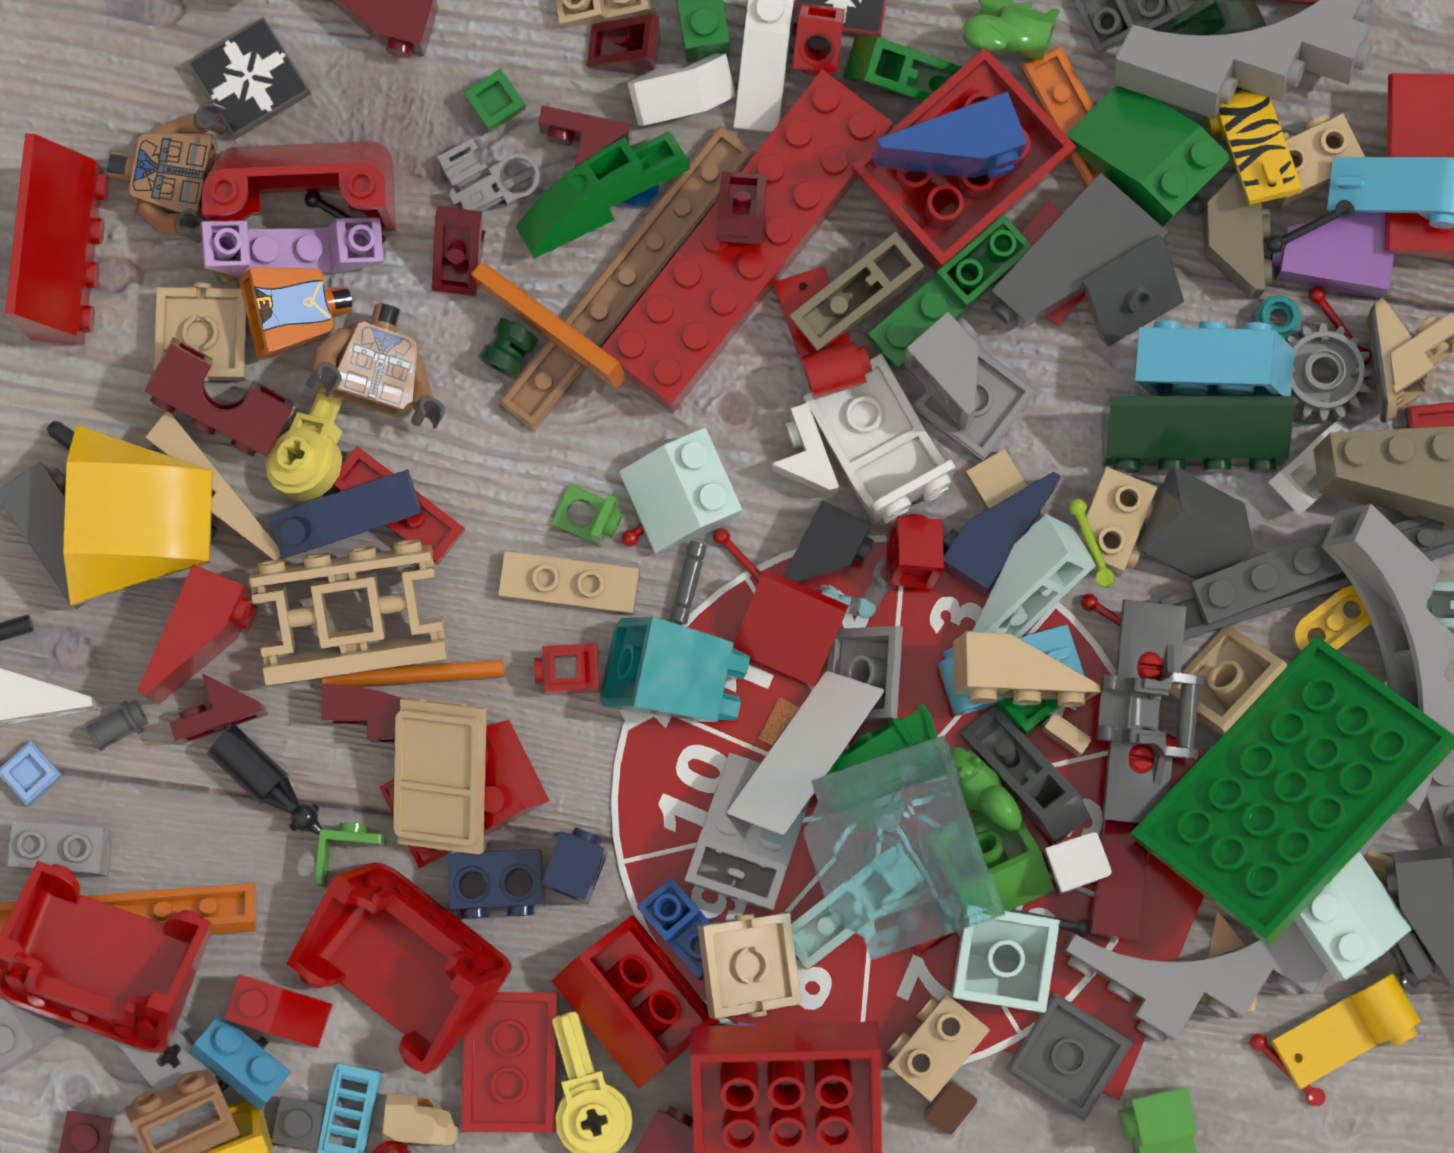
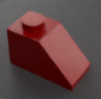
[224,974,333,1048]

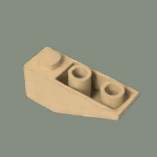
[953,632,1100,707]

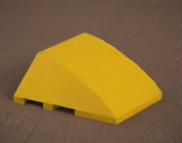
[63,424,213,606]

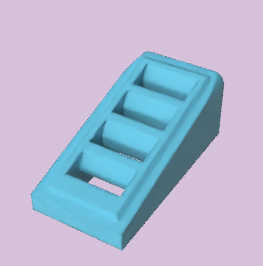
[317,1063,383,1153]

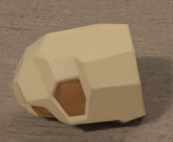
[383,1093,459,1146]

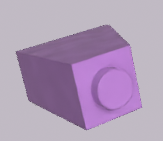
[1270,212,1394,299]

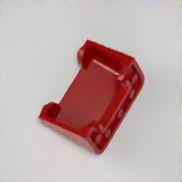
[202,141,396,232]
[0,861,212,1053]
[286,862,512,1075]

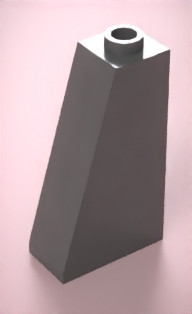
[989,173,1169,330]

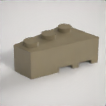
[1313,426,1454,529]

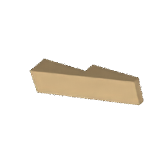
[145,411,288,563]

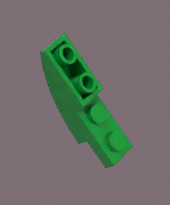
[516,131,691,259]
[866,214,1032,370]

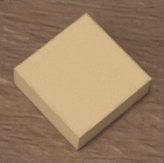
[965,449,1028,510]
[1041,714,1091,757]

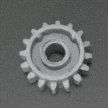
[1286,323,1373,424]

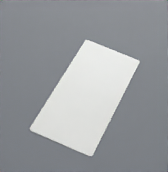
[727,671,884,835]

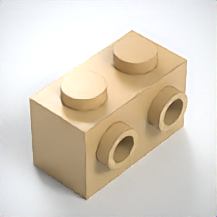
[1269,113,1365,209]
[1078,467,1157,577]
[886,994,990,1102]

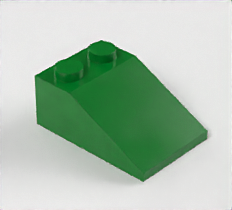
[1065,85,1232,227]

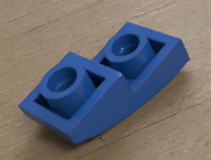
[637,877,711,981]

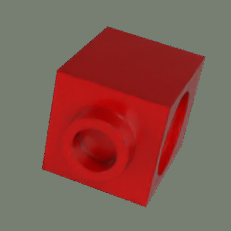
[792,3,845,77]
[887,514,944,589]

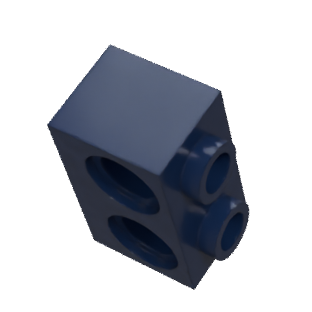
[541,827,608,904]
[448,849,545,919]

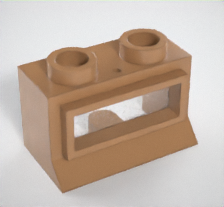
[124,1068,240,1153]

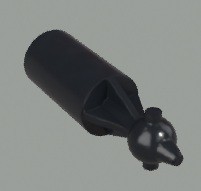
[207,725,322,835]

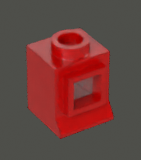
[534,642,601,696]

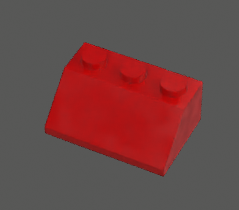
[551,915,720,1089]

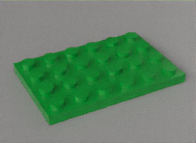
[1131,636,1454,947]

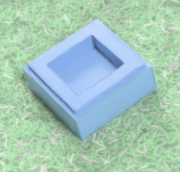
[0,741,63,806]

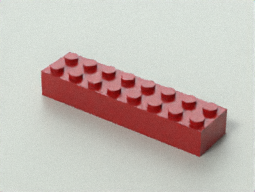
[601,69,893,413]

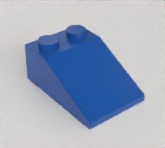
[872,92,1027,179]

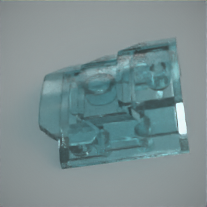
[803,735,1006,960]

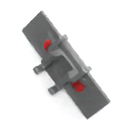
[1096,600,1205,823]

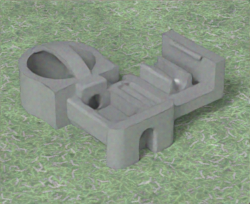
[437,138,542,211]

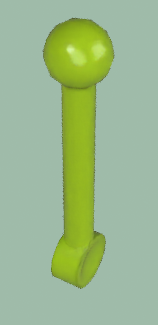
[1069,499,1115,588]

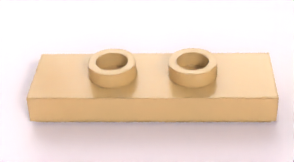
[498,551,640,615]

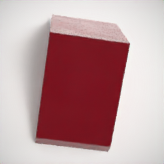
[586,13,660,75]

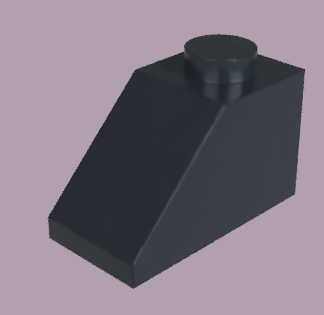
[783,500,874,586]

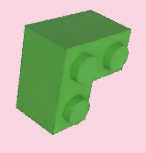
[1118,1087,1198,1153]

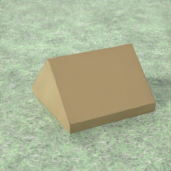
[1169,626,1287,738]

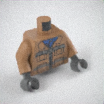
[107,102,226,243]
[306,303,445,429]

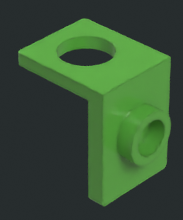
[552,484,623,547]
[315,823,386,887]

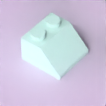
[619,427,742,555]
[1294,851,1413,981]
[951,905,1060,1013]

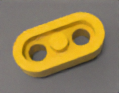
[1292,586,1372,654]

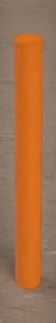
[321,659,505,687]

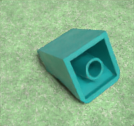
[600,616,750,722]

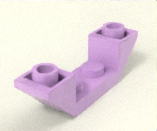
[200,218,384,278]

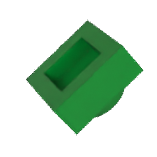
[464,68,526,133]
[995,698,1060,736]

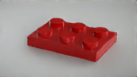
[462,992,558,1133]

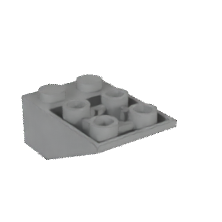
[685,752,811,912]

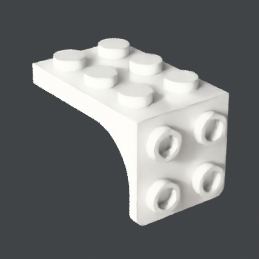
[803,354,956,525]

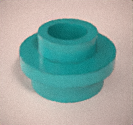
[1255,295,1301,339]

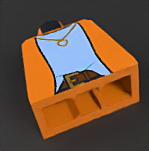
[239,267,352,361]

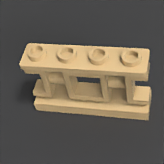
[248,539,449,686]

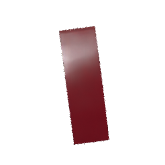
[321,684,402,743]
[1088,820,1149,942]

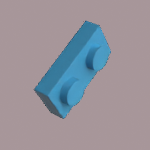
[188,1014,291,1110]

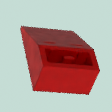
[379,720,550,868]

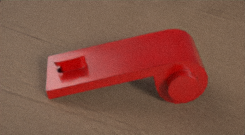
[773,266,873,400]

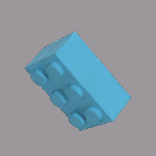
[1135,320,1295,396]

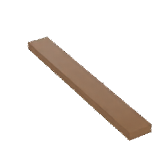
[498,125,755,432]

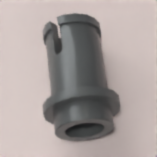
[86,700,149,751]

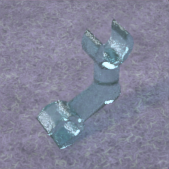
[817,559,897,619]

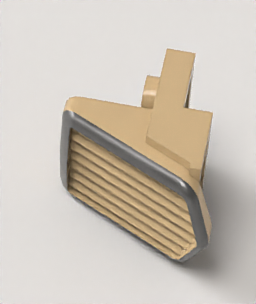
[1365,298,1454,423]

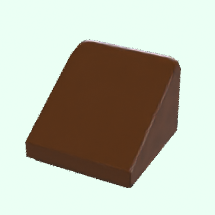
[924,1079,977,1134]

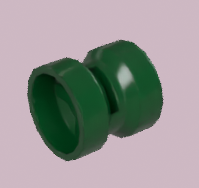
[478,318,539,379]

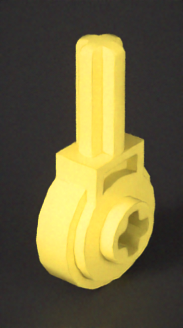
[265,392,343,501]
[552,1012,632,1153]

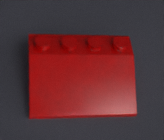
[851,49,1076,272]
[1384,73,1454,261]
[5,133,109,345]
[691,1021,882,1153]

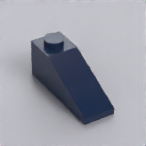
[268,469,422,559]
[943,471,1061,597]

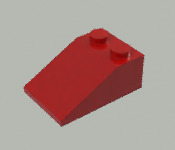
[137,564,258,704]

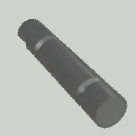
[669,541,707,625]

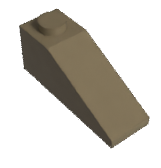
[789,232,924,352]

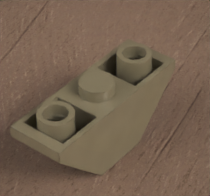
[1202,172,1272,299]

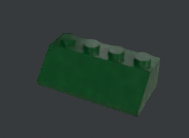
[1101,396,1294,473]

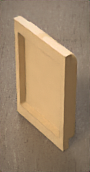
[393,698,487,855]

